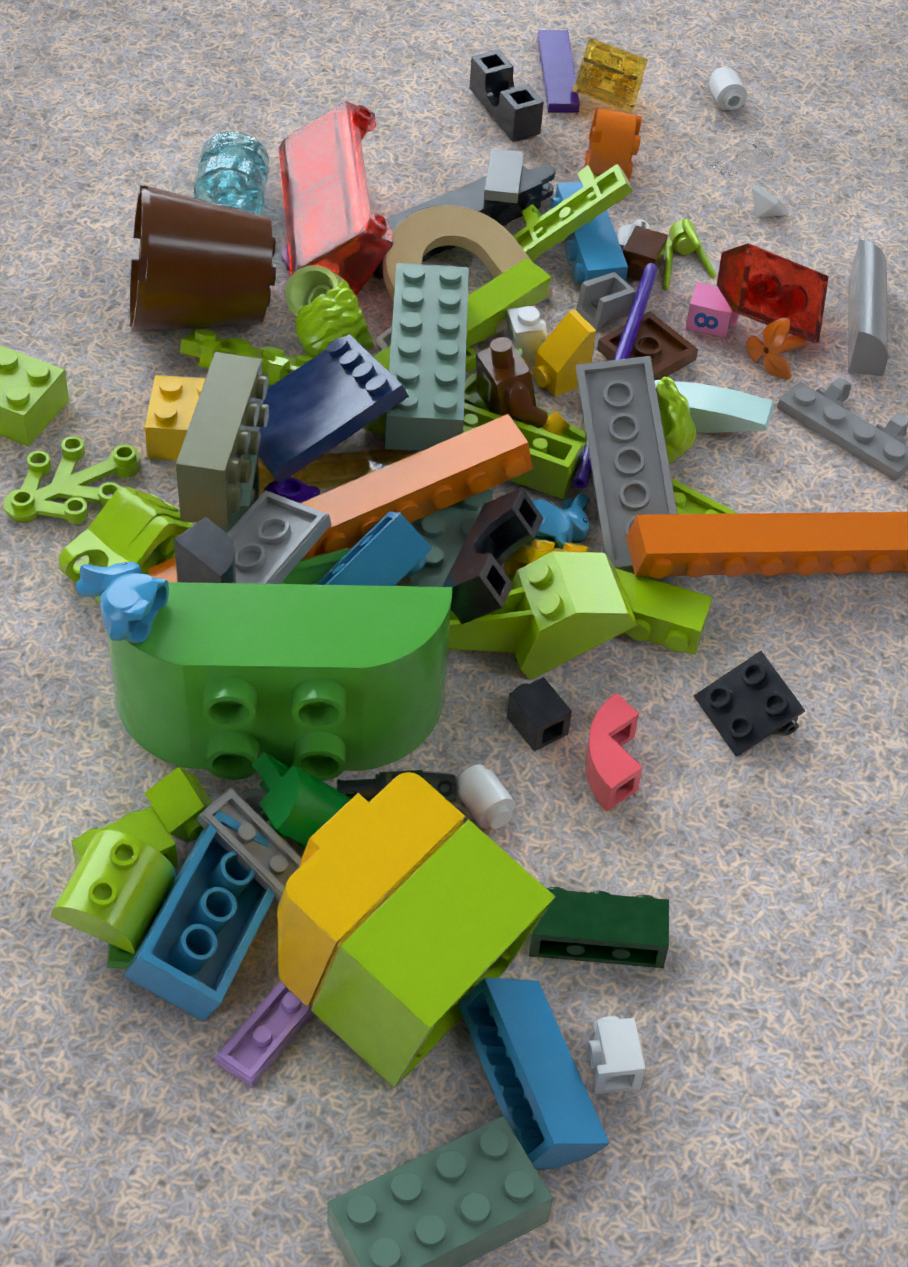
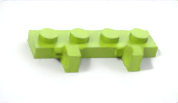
[513,163,633,261]
[180,329,314,385]

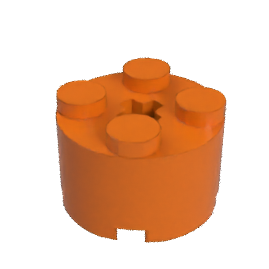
[584,108,642,181]

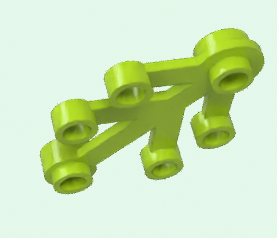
[3,436,141,524]

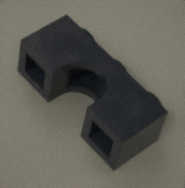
[469,49,544,142]

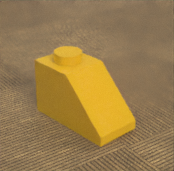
[533,309,596,398]

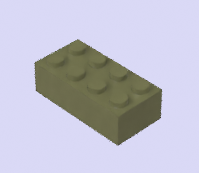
[176,352,269,527]

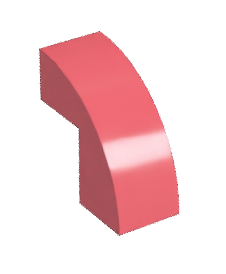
[585,693,643,811]

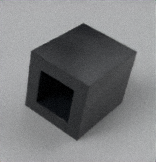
[507,677,572,752]

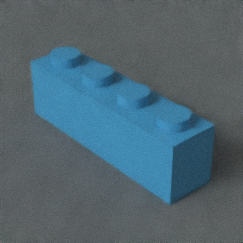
[550,181,628,286]
[315,511,433,586]

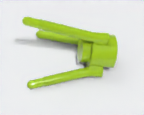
[662,218,716,290]

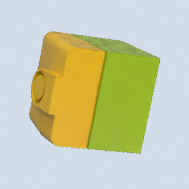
[277,772,555,1088]

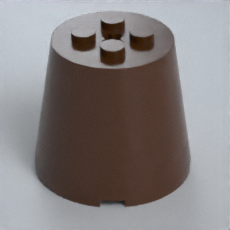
[130,185,276,332]

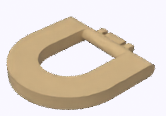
[383,205,553,344]

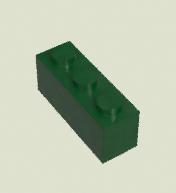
[529,887,669,968]

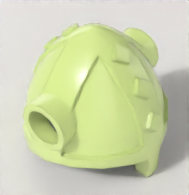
[285,265,345,317]

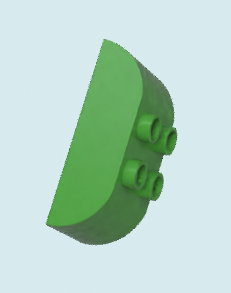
[107,582,452,781]

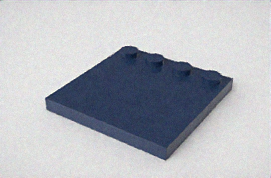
[258,334,409,484]

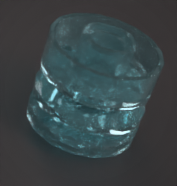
[194,131,269,214]

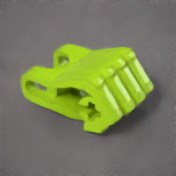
[59,487,194,603]

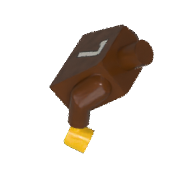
[476,337,570,436]

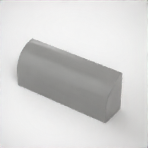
[848,239,888,376]

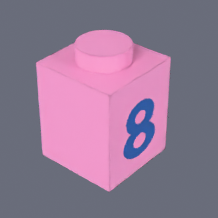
[685,282,741,338]

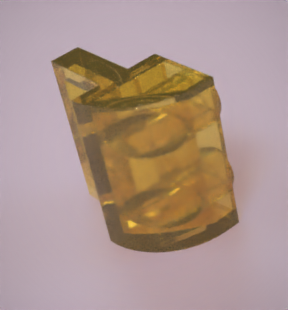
[571,38,648,113]

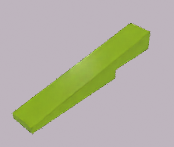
[373,258,551,371]

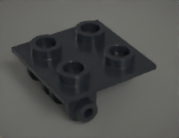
[694,651,805,756]

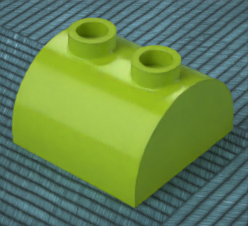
[51,830,176,955]

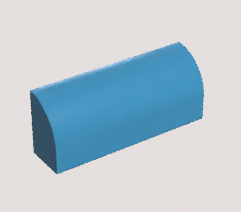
[458,977,610,1169]

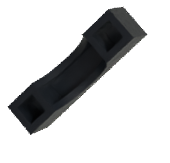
[442,487,543,624]

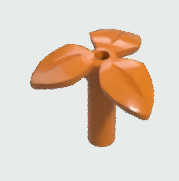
[746,318,805,380]

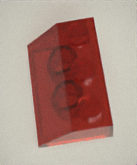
[717,243,829,343]

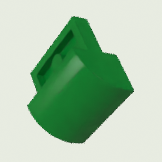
[252,752,350,851]

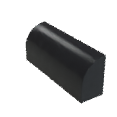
[174,517,236,583]

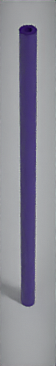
[573,263,658,489]

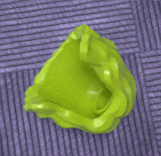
[295,281,374,357]
[656,376,696,464]

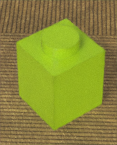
[144,766,213,843]

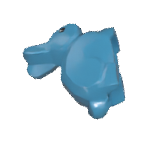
[526,493,589,549]
[76,562,169,643]

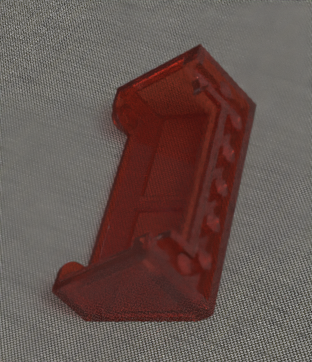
[278,101,394,296]

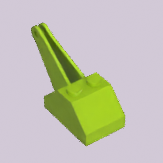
[448,551,637,679]

